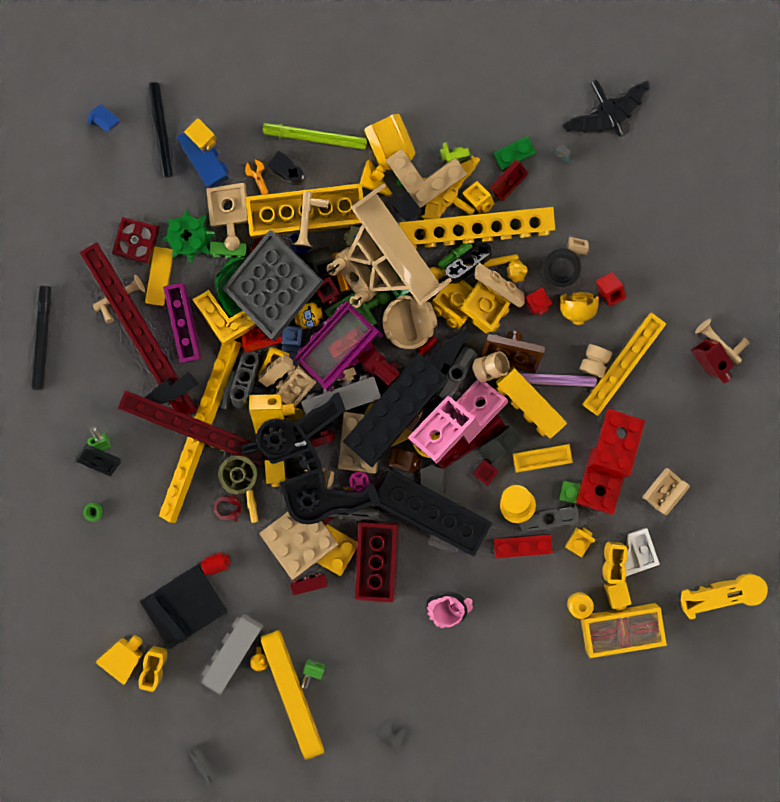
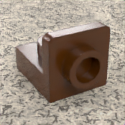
[389,447,422,472]

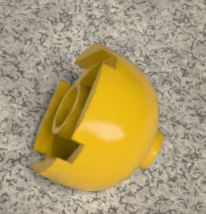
[560,292,599,325]

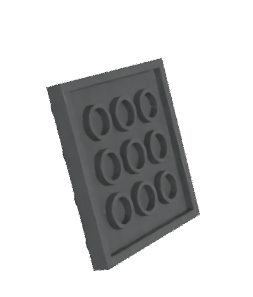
[222,230,324,341]

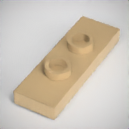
[475,263,525,308]

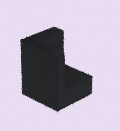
[393,193,422,222]

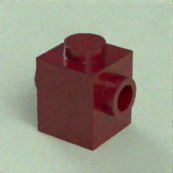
[316,276,340,305]

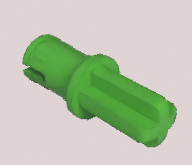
[438,243,473,270]

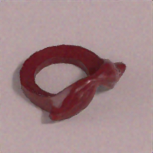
[214,493,242,522]

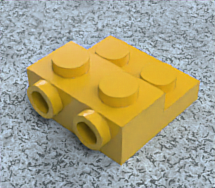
[431,274,473,329]
[460,281,511,334]

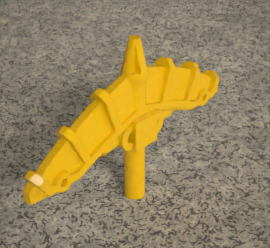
[421,156,481,235]

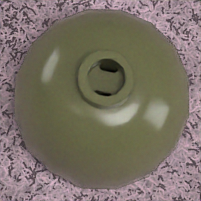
[218,455,258,494]

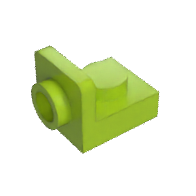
[440,142,470,163]

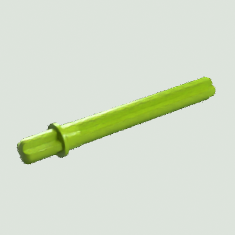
[263,123,367,149]

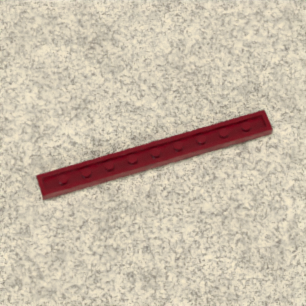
[79,243,198,415]

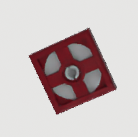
[112,217,160,264]

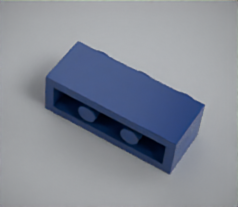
[176,132,229,188]

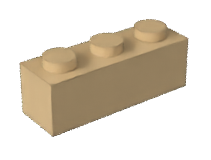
[258,353,293,387]

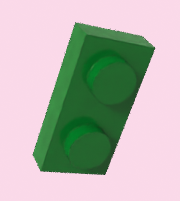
[493,136,536,171]

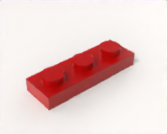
[493,534,553,558]

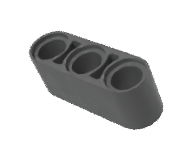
[230,351,260,408]

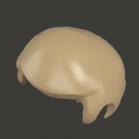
[382,295,437,349]

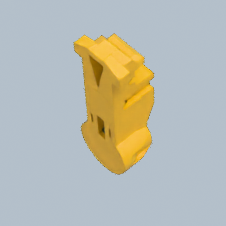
[680,573,768,619]

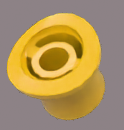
[500,485,536,523]

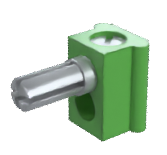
[87,427,111,451]
[301,659,325,689]

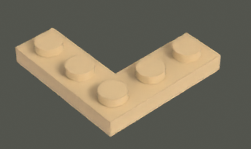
[386,148,467,208]

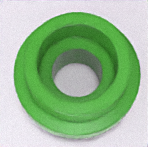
[83,502,103,522]

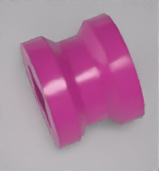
[349,471,369,491]

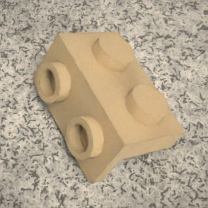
[643,468,690,515]

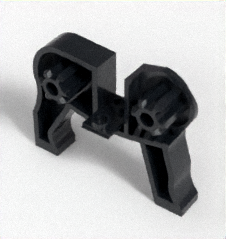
[256,392,380,524]

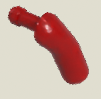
[418,336,437,355]

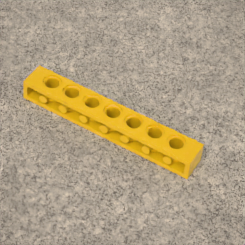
[398,207,555,249]

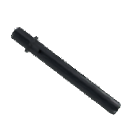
[31,285,52,390]

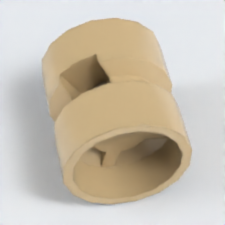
[579,344,612,378]
[473,351,510,382]

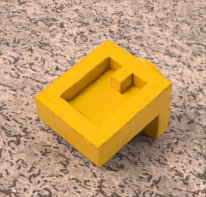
[462,181,494,214]
[565,527,596,558]

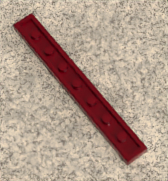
[117,390,267,466]

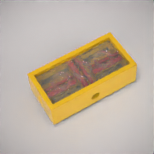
[581,603,667,658]

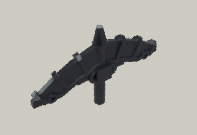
[562,80,650,137]

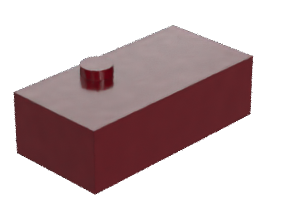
[355,520,400,603]

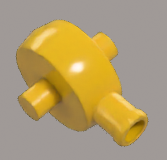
[250,647,268,672]

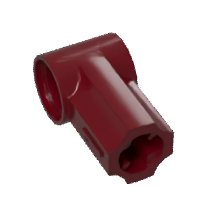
[360,347,400,386]

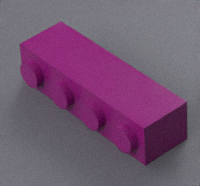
[163,283,203,363]

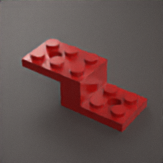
[575,409,645,515]

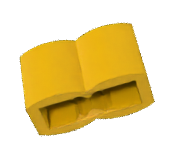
[602,542,628,584]
[139,646,167,692]

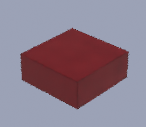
[472,459,499,486]

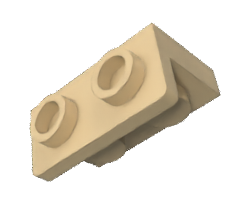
[275,363,317,407]

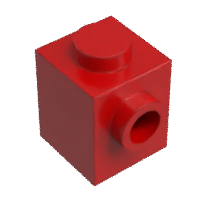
[596,272,626,307]
[524,287,552,316]

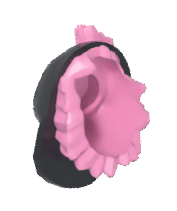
[427,592,473,629]

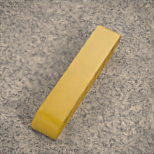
[260,630,324,760]

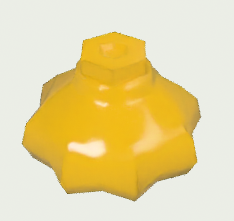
[506,260,528,283]

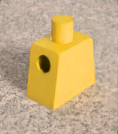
[249,394,296,434]
[95,635,143,685]

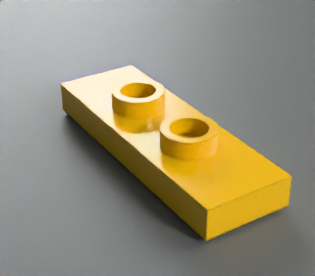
[512,444,573,473]

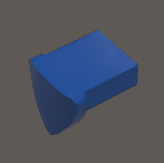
[87,104,120,133]

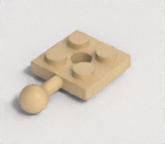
[207,183,248,251]

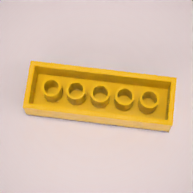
[245,184,363,239]

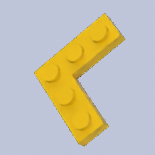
[192,290,257,346]

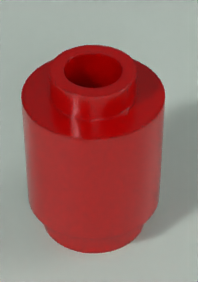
[201,551,231,576]

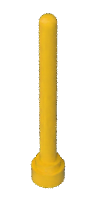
[429,254,519,281]

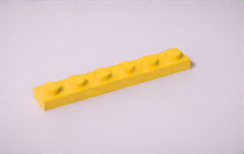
[581,312,666,416]

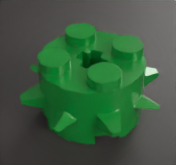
[163,210,215,263]

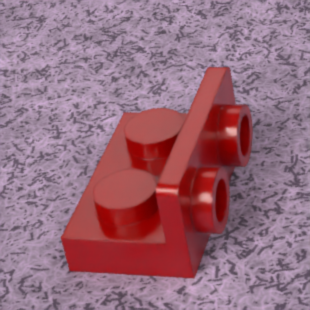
[241,327,283,353]

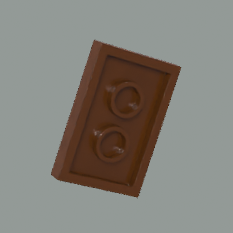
[480,331,545,373]

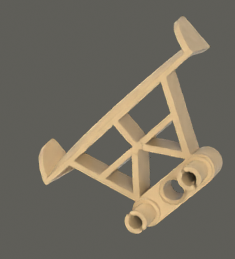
[326,183,452,308]

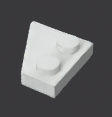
[624,528,660,576]

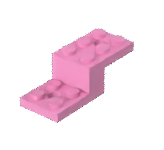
[408,379,508,464]

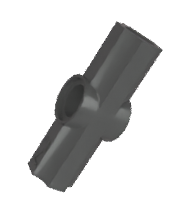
[435,347,478,401]

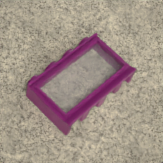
[294,301,384,392]

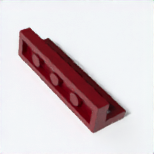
[438,414,506,469]

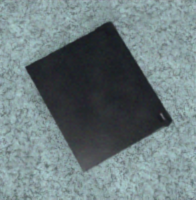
[139,564,228,649]

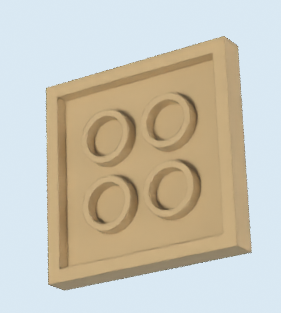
[259,512,339,580]

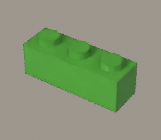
[210,242,248,258]

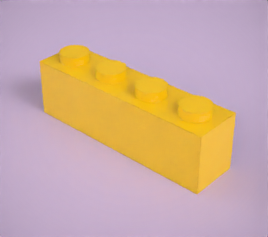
[496,365,567,439]

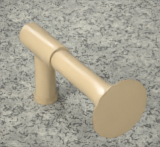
[292,191,329,247]
[93,275,146,324]
[695,319,750,365]

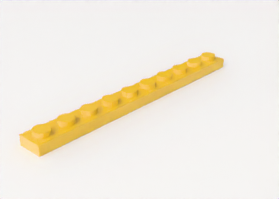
[159,340,242,523]

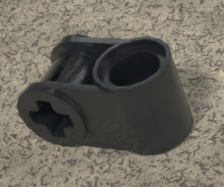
[267,150,304,185]

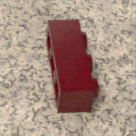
[290,572,328,596]

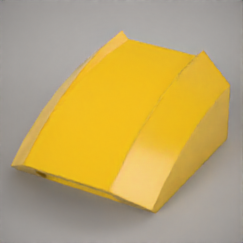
[364,114,416,170]

